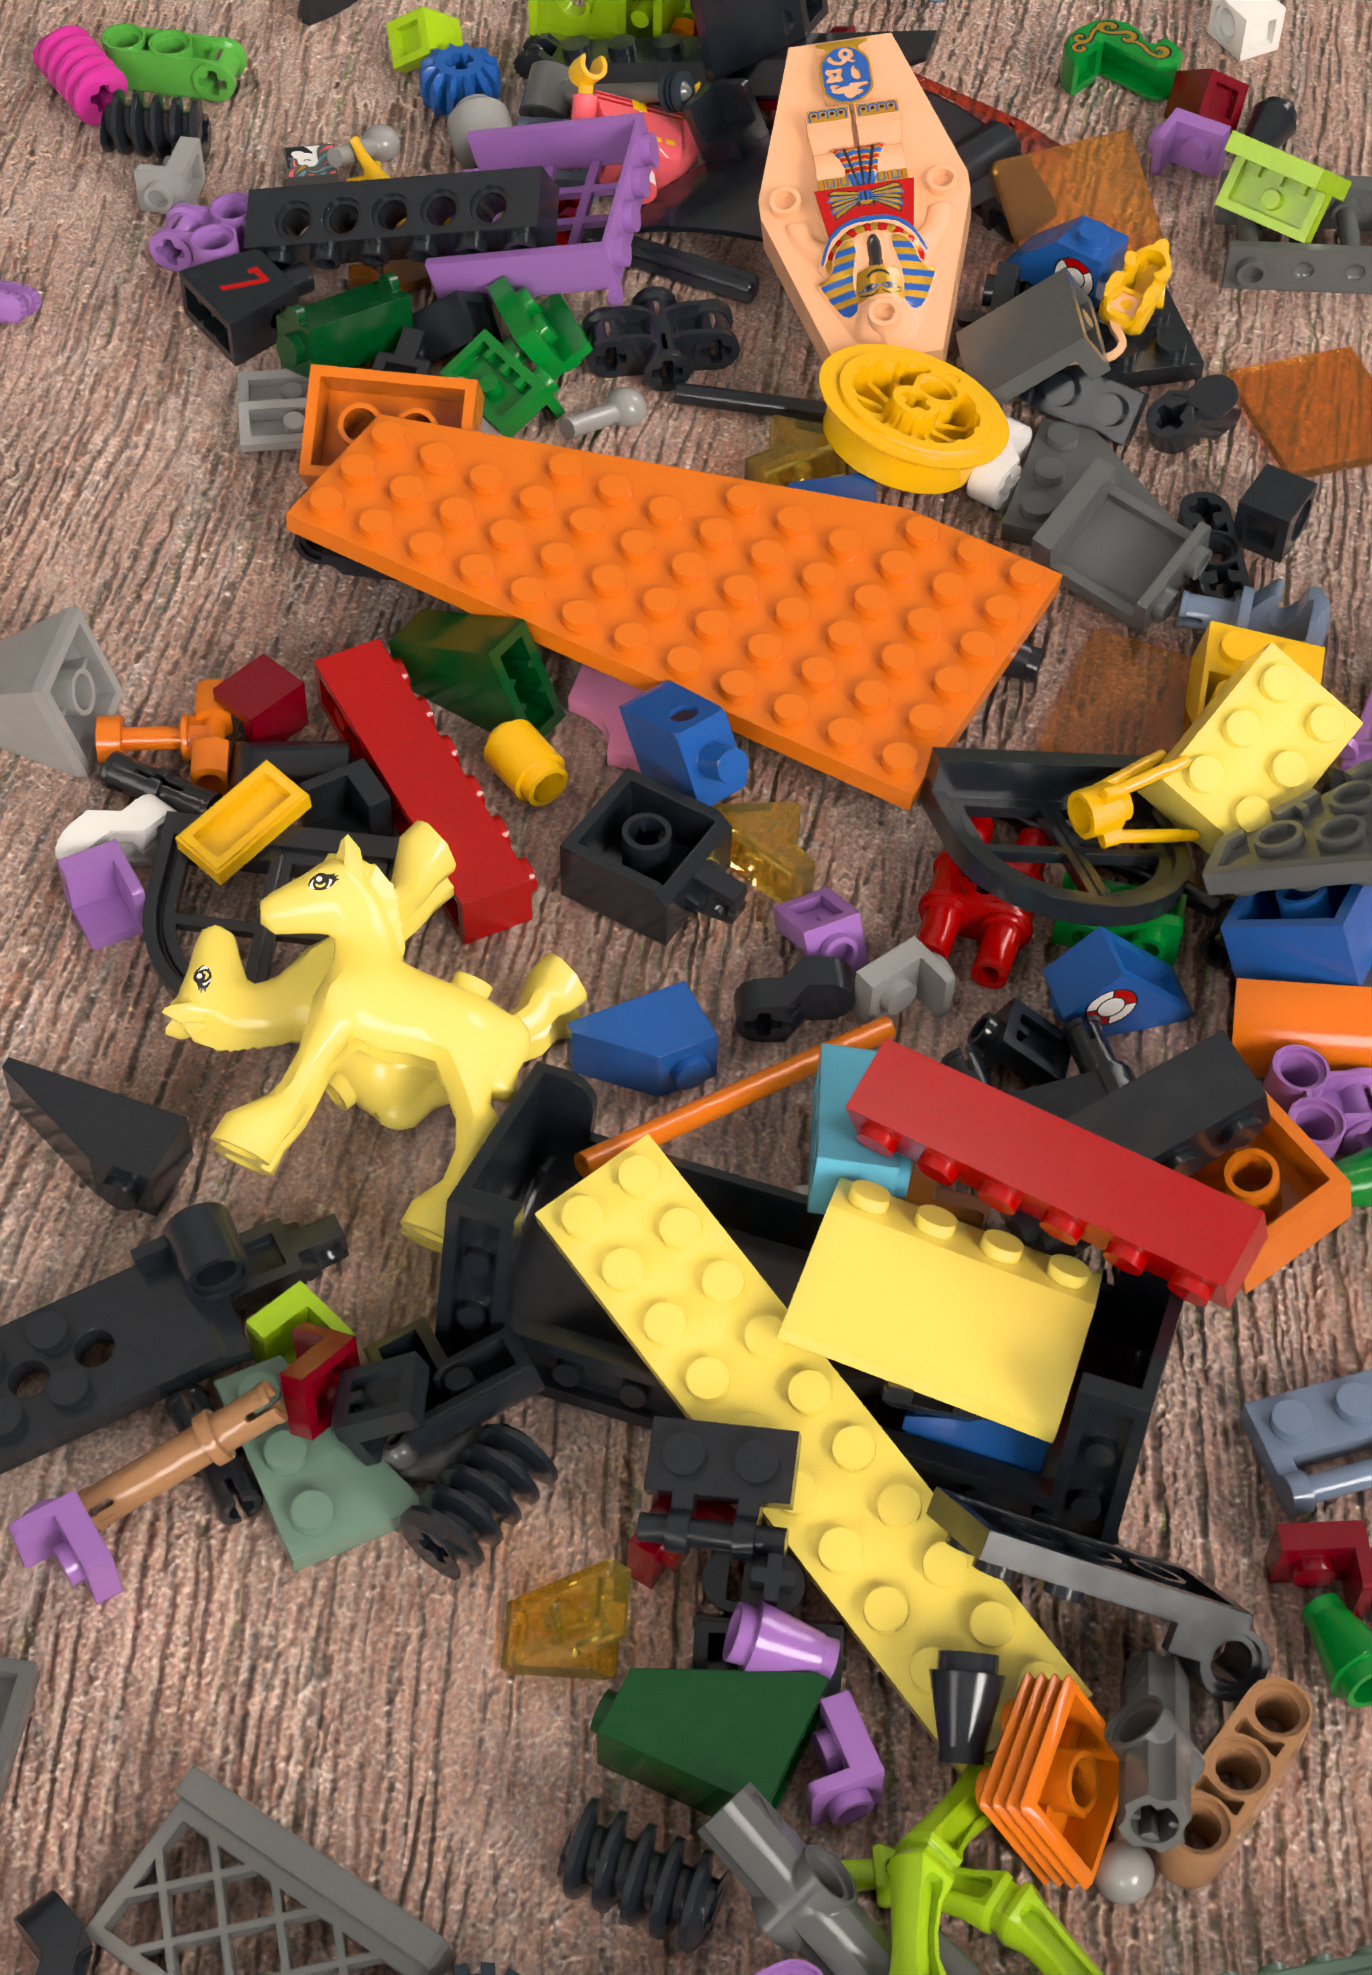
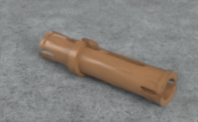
[78,1380,288,1531]

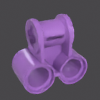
[149,192,248,271]
[1261,1044,1372,1161]

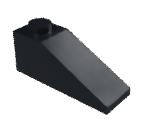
[2,1057,194,1217]

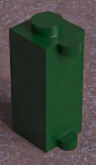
[276,272,413,379]

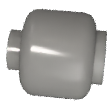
[447,94,513,169]

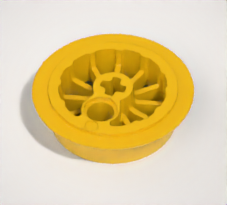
[819,343,1009,494]

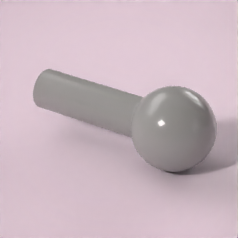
[327,124,400,168]
[560,387,647,440]
[1094,1811,1155,1905]

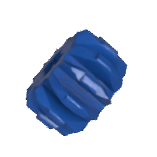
[419,42,501,117]

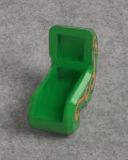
[1060,19,1183,102]

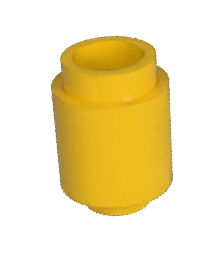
[483,719,569,806]

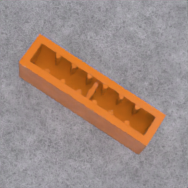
[1232,978,1372,1078]

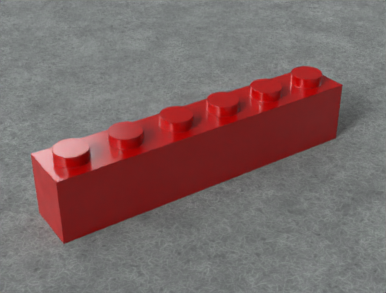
[314,639,538,945]
[845,1038,1268,1310]

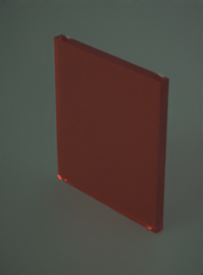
[913,72,1072,161]

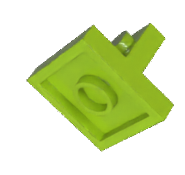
[1215,130,1352,244]

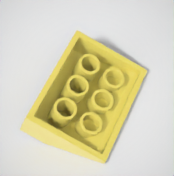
[777,1177,1102,1444]

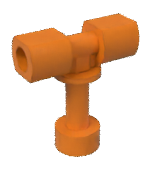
[95,679,235,795]

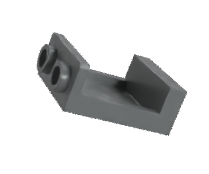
[955,267,1111,412]
[1031,456,1213,635]

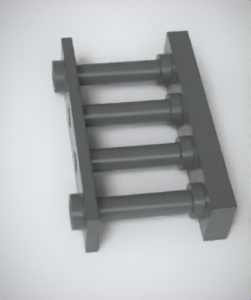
[1214,170,1372,295]

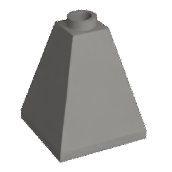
[0,607,124,777]

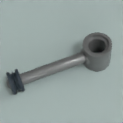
[519,60,695,119]

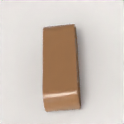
[1154,1677,1313,1889]

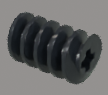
[100,88,212,163]
[400,1423,558,1580]
[557,1796,732,1954]

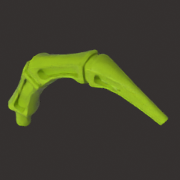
[886,1760,993,1975]
[840,1842,1105,1975]

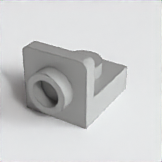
[134,136,206,214]
[851,936,956,1024]

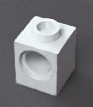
[1207,0,1286,62]

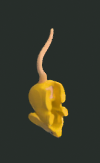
[1069,239,1173,366]

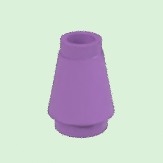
[723,1600,840,1681]

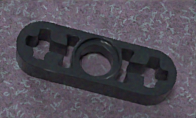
[1177,492,1251,601]

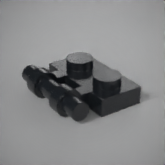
[636,1416,802,1562]

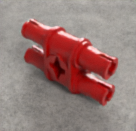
[916,817,1052,989]

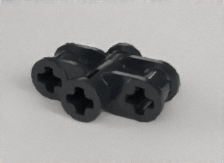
[581,286,740,392]

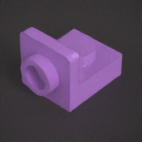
[1147,107,1231,178]
[772,887,869,973]
[8,1489,124,1605]
[805,1690,885,1826]

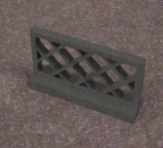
[85,1765,456,1975]

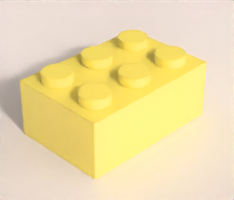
[1138,642,1363,855]

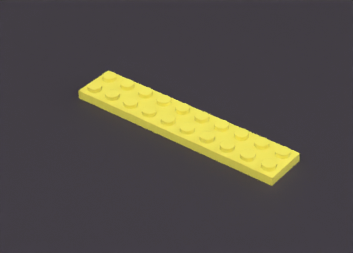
[535,1134,1093,1775]

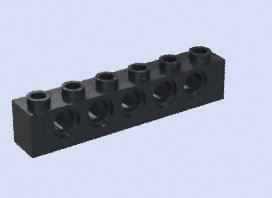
[244,166,560,270]

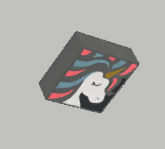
[284,144,338,186]

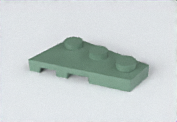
[214,1355,419,1572]

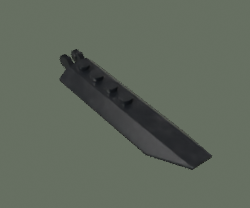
[513,30,937,100]

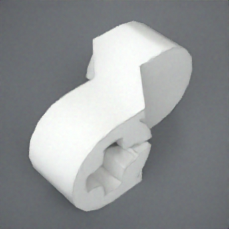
[967,415,1032,510]
[55,794,177,866]

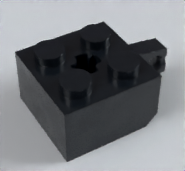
[560,767,747,946]

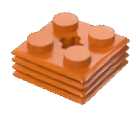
[975,1672,1119,1890]

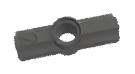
[1104,1650,1205,1853]
[697,1782,892,1975]

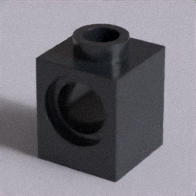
[1234,463,1318,563]

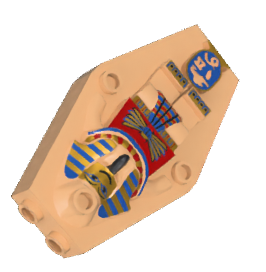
[758,33,971,363]

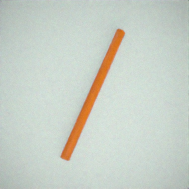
[574,1016,896,1178]

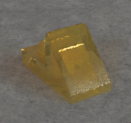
[744,415,849,487]
[711,802,815,904]
[501,1558,631,1680]

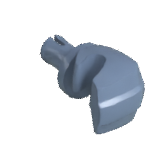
[1177,578,1331,647]

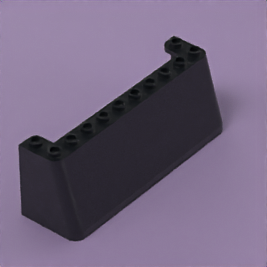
[435,1061,1185,1544]

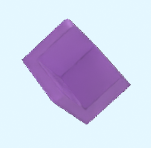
[57,839,146,950]

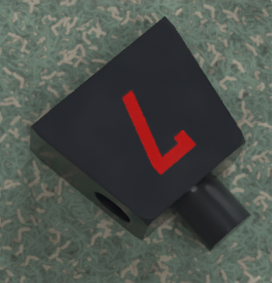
[179,249,315,367]

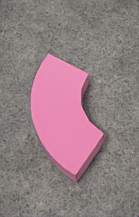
[568,664,644,773]

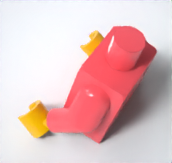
[568,53,701,205]

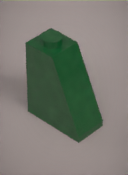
[387,609,566,738]
[590,1668,829,1817]

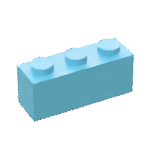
[807,1043,911,1215]

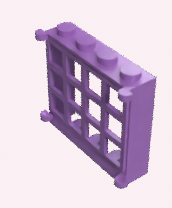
[425,112,660,306]

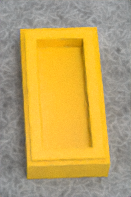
[175,759,312,885]

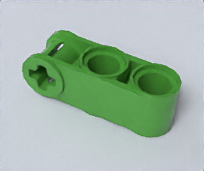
[101,23,248,102]

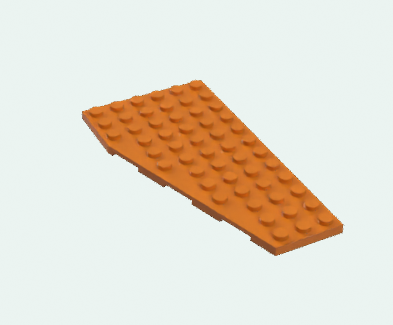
[286,414,1063,811]

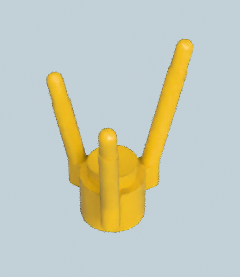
[1067,749,1200,849]

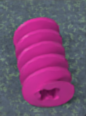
[32,25,128,126]

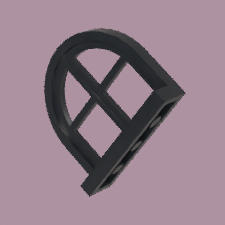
[919,747,1191,927]
[142,811,400,999]

